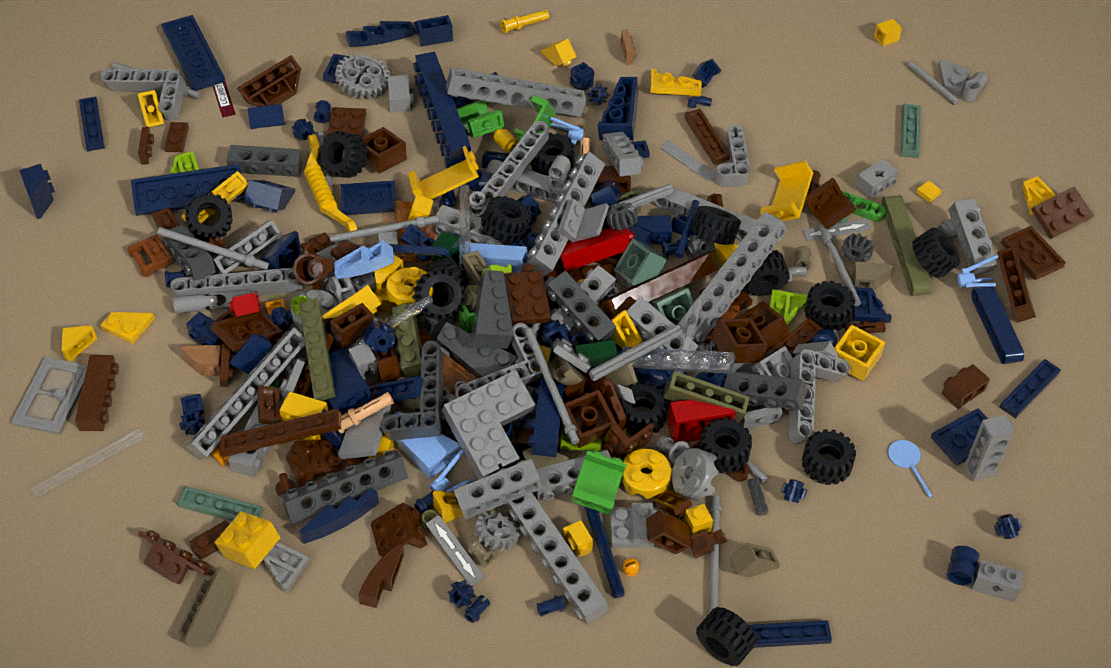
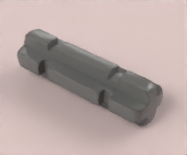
[748,478,768,516]

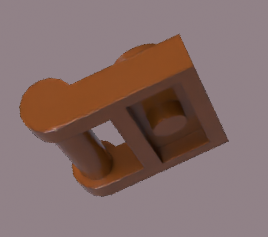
[127,234,174,277]

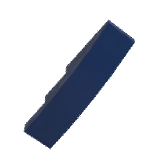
[345,21,416,47]
[299,488,379,544]

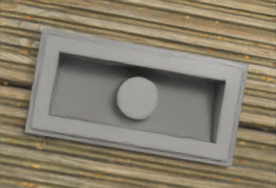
[793,341,838,357]

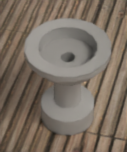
[657,436,690,464]

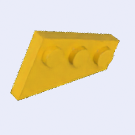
[650,68,702,96]

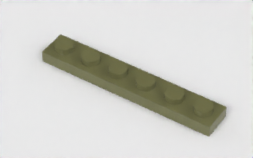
[299,298,336,401]

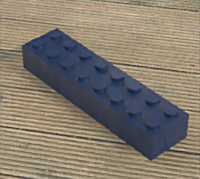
[413,52,471,169]

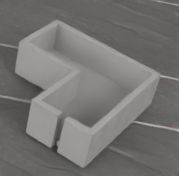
[442,370,535,479]

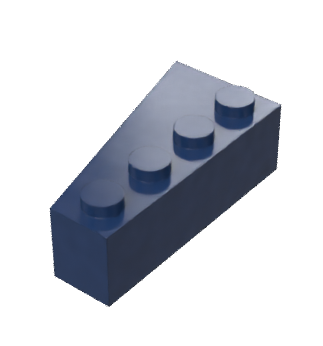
[597,77,639,140]
[529,378,564,457]

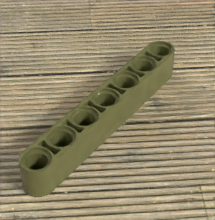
[882,195,932,296]

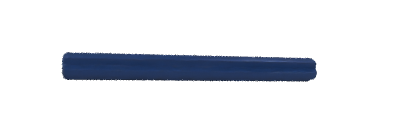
[585,507,625,598]

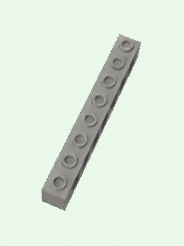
[446,67,586,117]
[526,151,605,277]
[678,212,787,345]
[185,328,305,460]
[498,478,609,625]

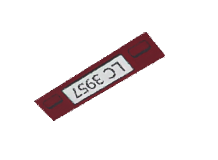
[213,72,236,118]

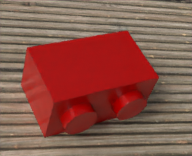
[229,290,262,317]

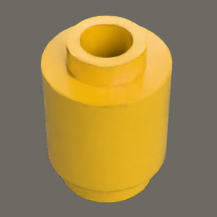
[493,128,518,153]

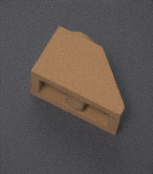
[181,345,222,376]

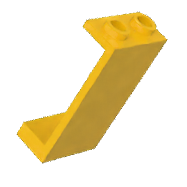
[408,146,479,200]
[760,160,813,222]

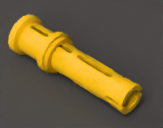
[500,9,549,34]

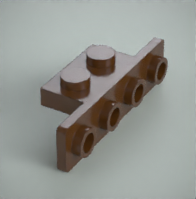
[138,530,214,584]

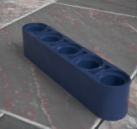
[971,287,1024,364]

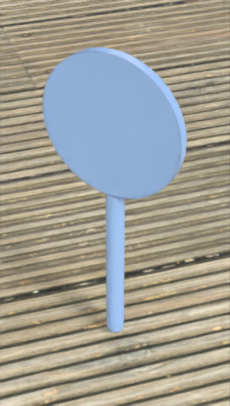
[888,440,932,497]

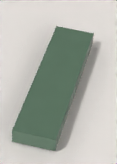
[901,104,921,158]
[177,486,263,521]

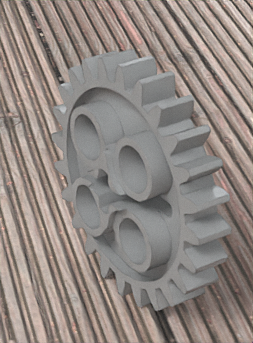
[335,53,390,99]

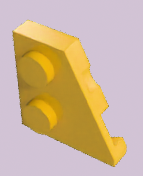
[1022,176,1056,215]
[100,312,155,344]

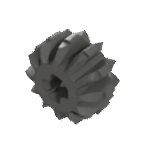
[606,202,638,230]
[841,233,874,262]

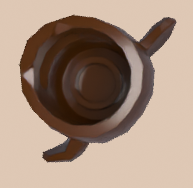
[294,243,335,290]

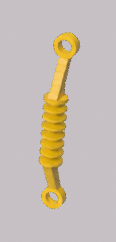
[304,134,357,232]

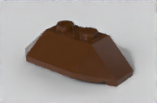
[237,55,301,107]

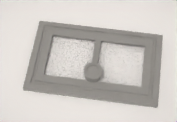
[10,357,87,434]

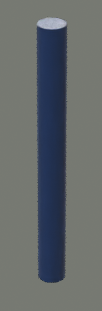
[676,200,699,258]

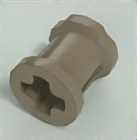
[794,246,811,270]
[468,539,496,567]

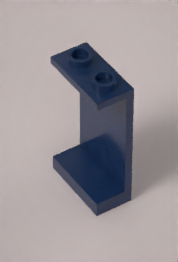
[328,348,373,416]

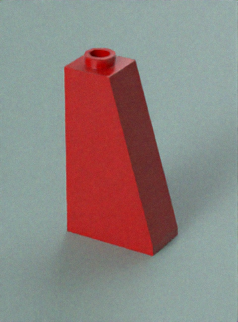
[561,227,635,271]

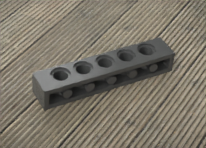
[280,450,408,524]

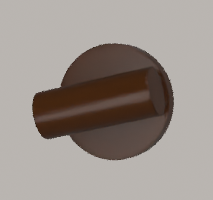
[707,193,723,207]
[275,473,296,497]

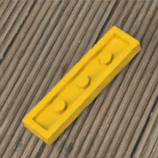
[181,171,248,224]

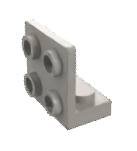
[558,199,609,242]

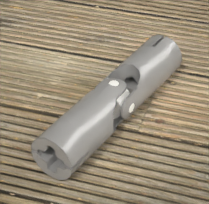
[173,289,251,314]

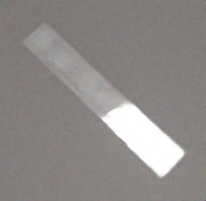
[621,347,736,374]

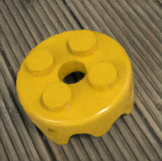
[386,267,434,306]
[621,448,672,499]

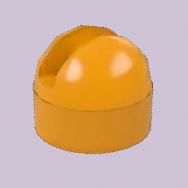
[622,558,640,577]

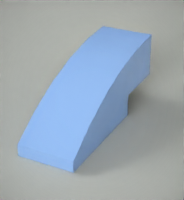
[334,241,394,279]

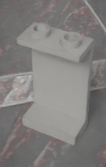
[720,362,782,429]

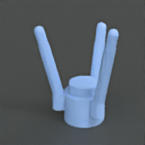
[550,117,584,145]
[957,255,999,288]
[429,449,473,493]

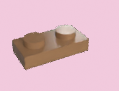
[621,29,636,65]

